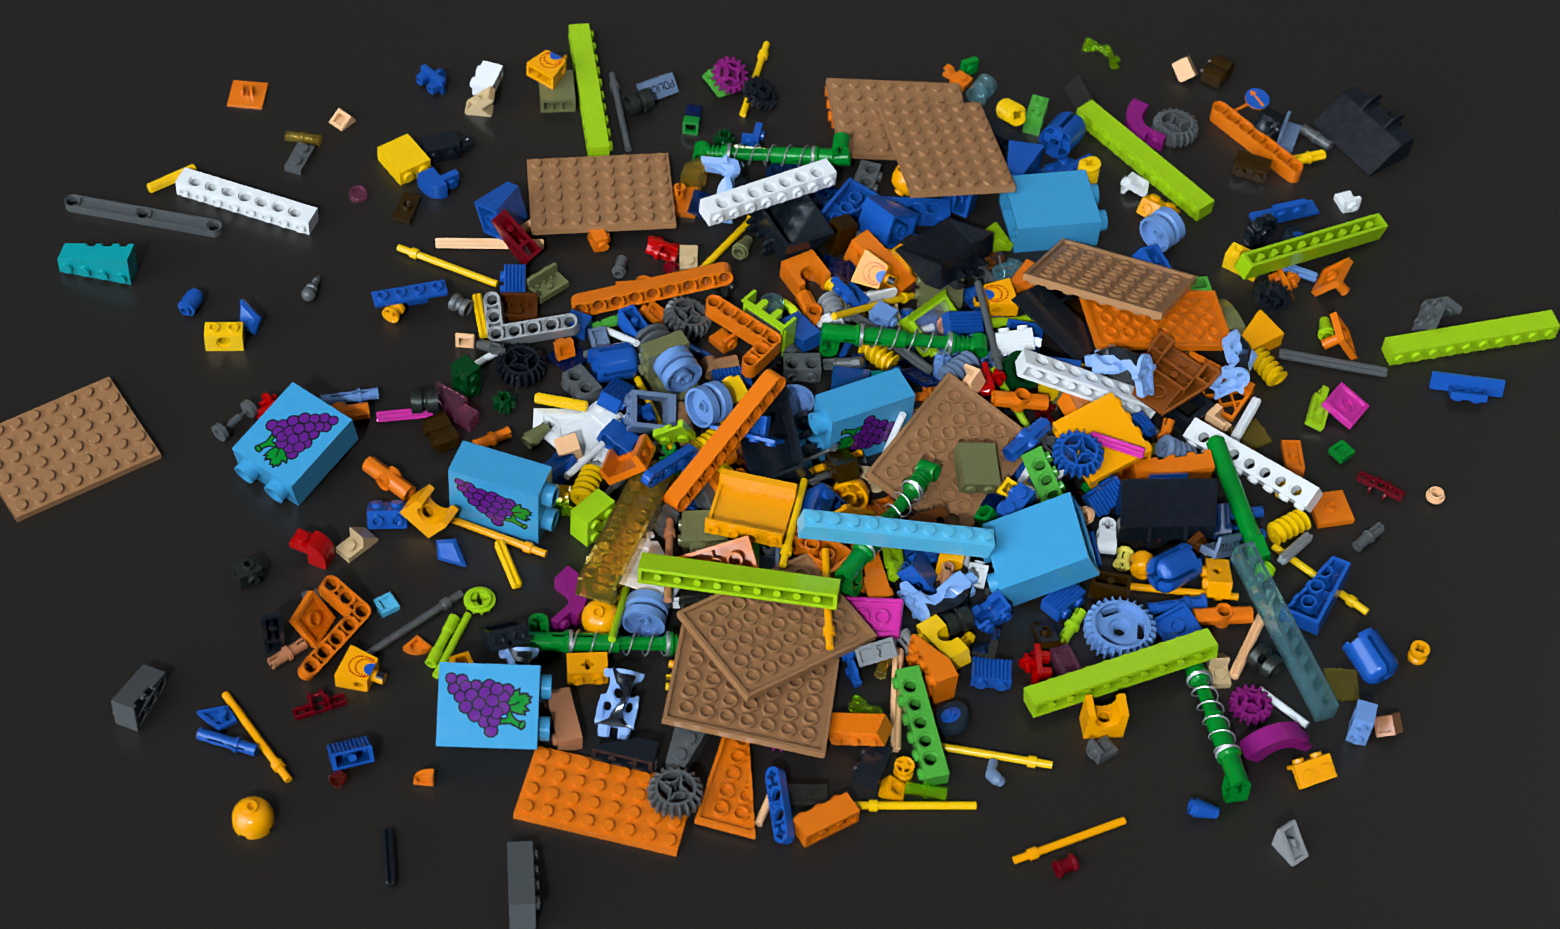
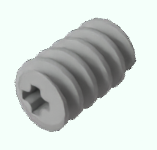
[818,291,852,325]

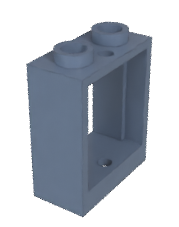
[624,389,676,434]

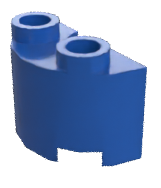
[970,590,1012,634]

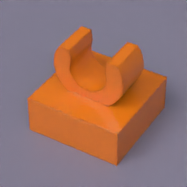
[553,337,576,361]

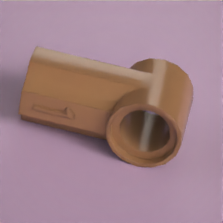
[700,354,740,380]

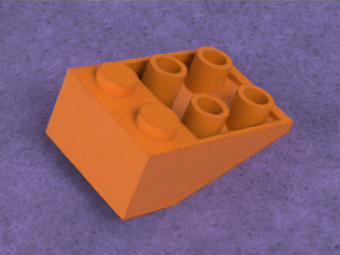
[906,634,959,705]

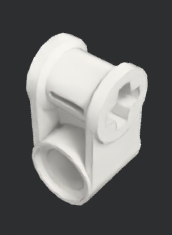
[1096,517,1117,555]

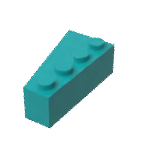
[57,243,138,285]

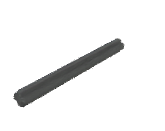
[843,305,934,375]
[1278,348,1388,378]

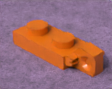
[1280,440,1305,477]

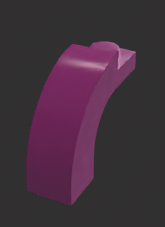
[1124,98,1166,152]
[551,566,587,632]
[1239,721,1312,763]

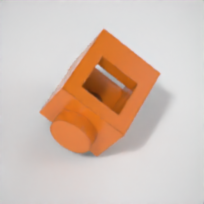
[587,230,610,253]

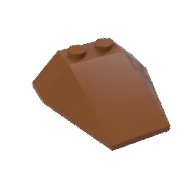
[1132,330,1222,416]

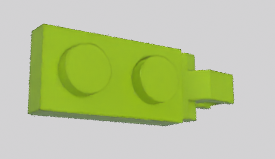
[1304,385,1330,432]
[882,547,904,582]

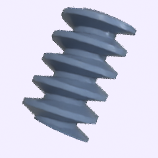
[938,351,980,381]
[1155,435,1197,459]

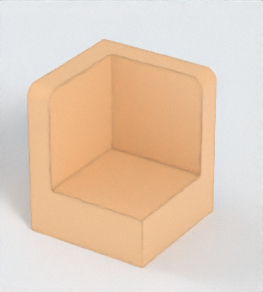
[1172,55,1198,82]
[962,364,986,394]
[1204,403,1232,434]
[553,433,583,460]

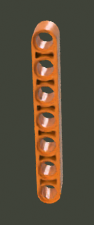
[1209,101,1303,183]

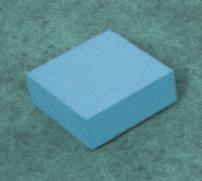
[373,592,400,618]

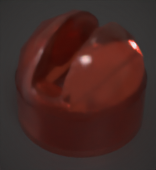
[328,770,347,789]

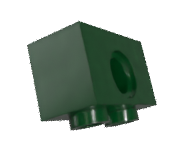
[451,354,481,401]

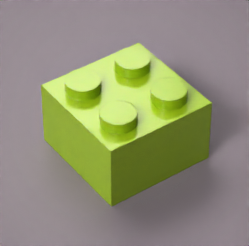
[570,488,615,547]

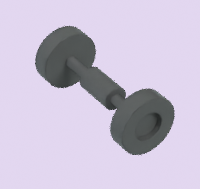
[211,399,258,442]

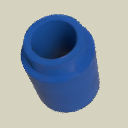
[178,288,204,316]

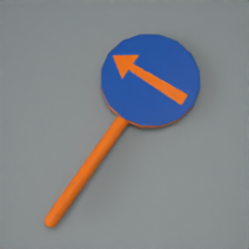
[1233,88,1270,112]

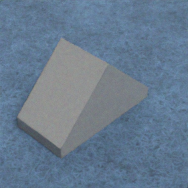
[1271,819,1309,866]

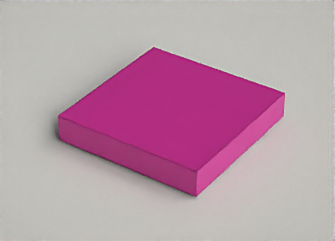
[1321,382,1370,430]

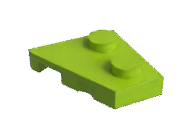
[985,222,1014,253]
[653,420,696,445]

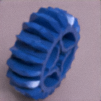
[1052,429,1104,480]

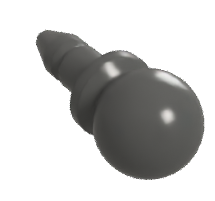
[301,275,320,302]

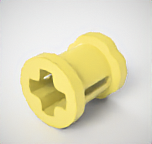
[1113,546,1134,572]

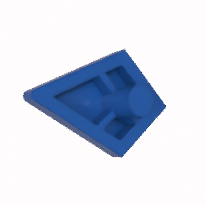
[239,299,262,335]
[436,538,467,567]
[197,705,238,731]

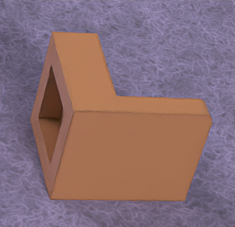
[1374,712,1403,738]

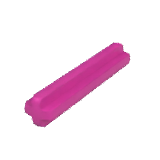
[376,408,433,423]
[1092,431,1145,458]

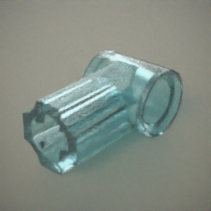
[992,258,1023,280]

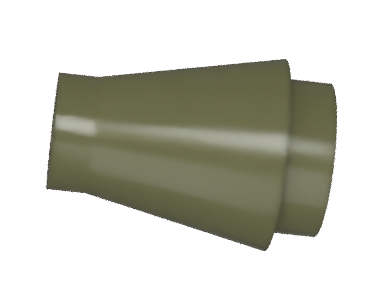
[732,235,753,260]
[522,422,550,449]

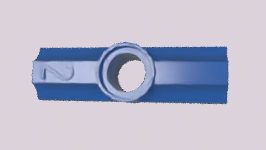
[1002,417,1052,462]

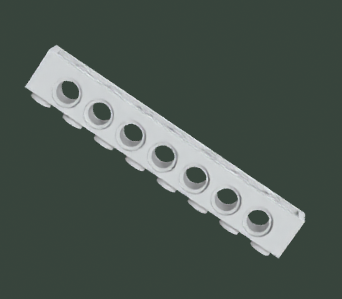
[699,158,837,226]
[175,167,319,235]
[1015,348,1155,419]
[1182,417,1323,513]

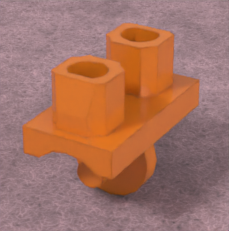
[1268,269,1300,299]

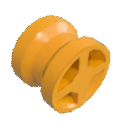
[382,303,405,323]
[1407,640,1430,665]
[893,756,915,783]

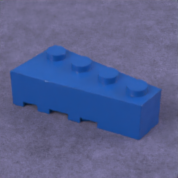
[821,177,879,223]
[1281,556,1351,636]

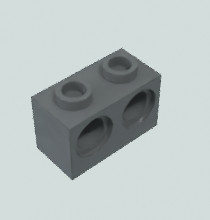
[854,159,884,193]
[782,353,822,382]
[561,363,603,407]

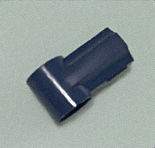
[1213,503,1235,542]

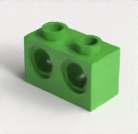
[1022,94,1049,136]

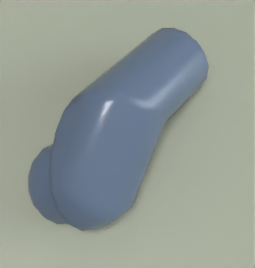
[985,759,1005,787]

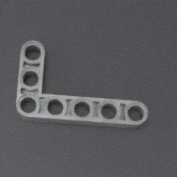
[483,291,581,347]

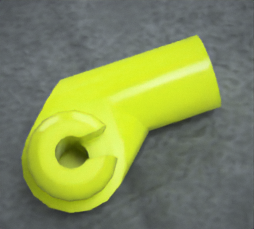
[777,299,802,314]

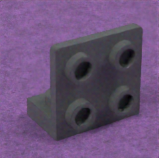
[1411,296,1463,332]

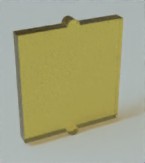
[1228,418,1272,450]
[1323,667,1360,702]

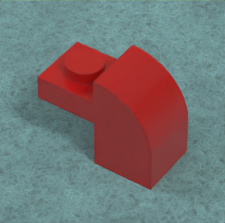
[289,528,335,570]

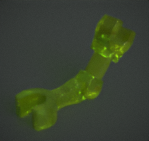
[1082,38,1120,70]
[848,695,883,714]

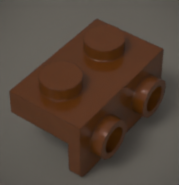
[500,292,538,322]

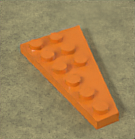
[694,737,756,840]

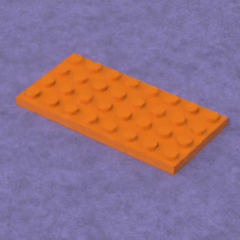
[1079,290,1230,351]
[513,746,691,857]

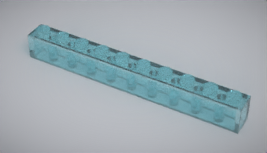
[1230,541,1340,722]

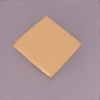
[329,108,356,131]
[455,333,476,348]

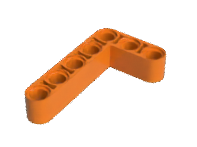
[705,295,782,378]
[298,575,371,681]

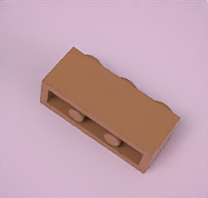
[542,687,583,752]

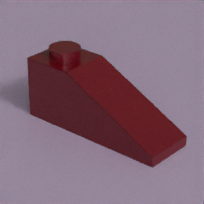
[491,209,542,265]

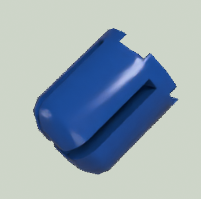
[1039,111,1086,159]
[587,342,639,384]
[1146,543,1202,593]
[1342,627,1399,685]

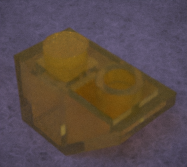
[680,155,710,192]

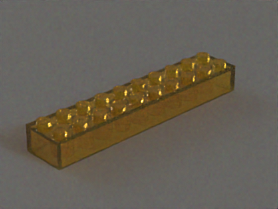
[576,459,677,606]

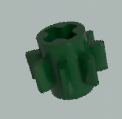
[713,129,735,147]
[493,391,516,414]

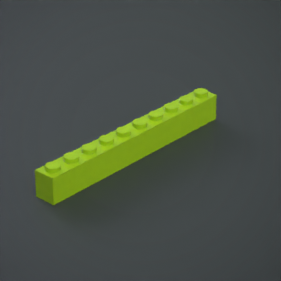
[568,23,613,156]
[1076,100,1215,221]
[1234,213,1388,280]
[1381,310,1560,366]
[637,552,841,610]
[1024,628,1218,718]

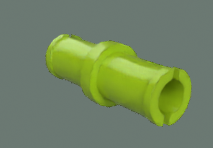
[1058,607,1087,645]

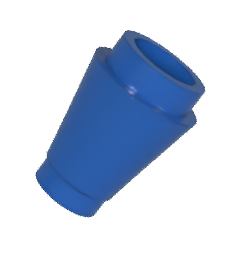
[1187,798,1219,819]

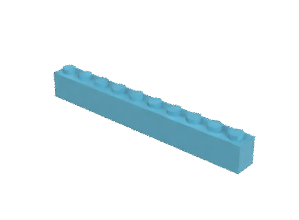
[797,509,995,558]

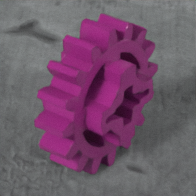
[711,56,748,95]
[1228,684,1273,726]

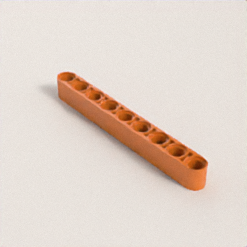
[571,262,733,315]
[664,369,786,512]

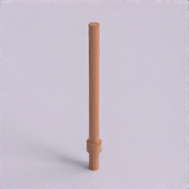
[664,518,676,603]

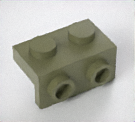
[527,262,569,304]

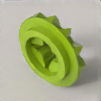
[463,586,496,615]

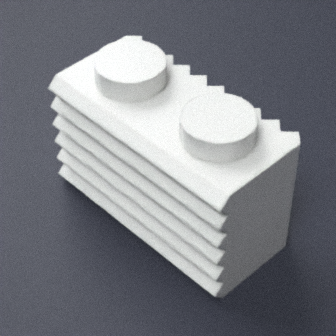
[470,61,503,95]
[995,325,1035,355]

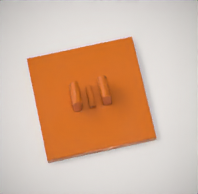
[227,80,268,110]

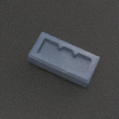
[587,326,610,348]

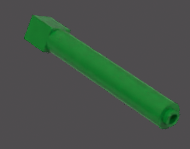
[1206,435,1271,567]

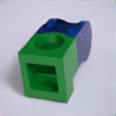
[682,104,702,136]
[973,493,1006,528]

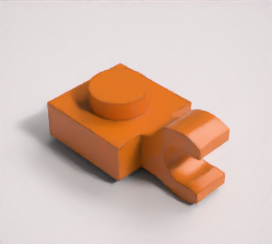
[942,64,973,92]

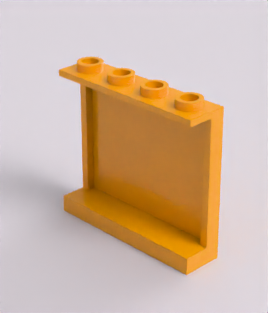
[1052,392,1152,489]
[704,468,798,548]

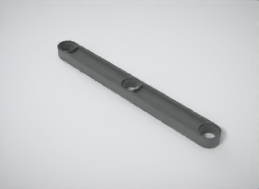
[64,194,223,238]

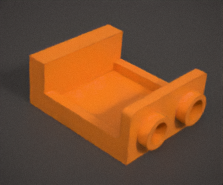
[599,433,656,486]

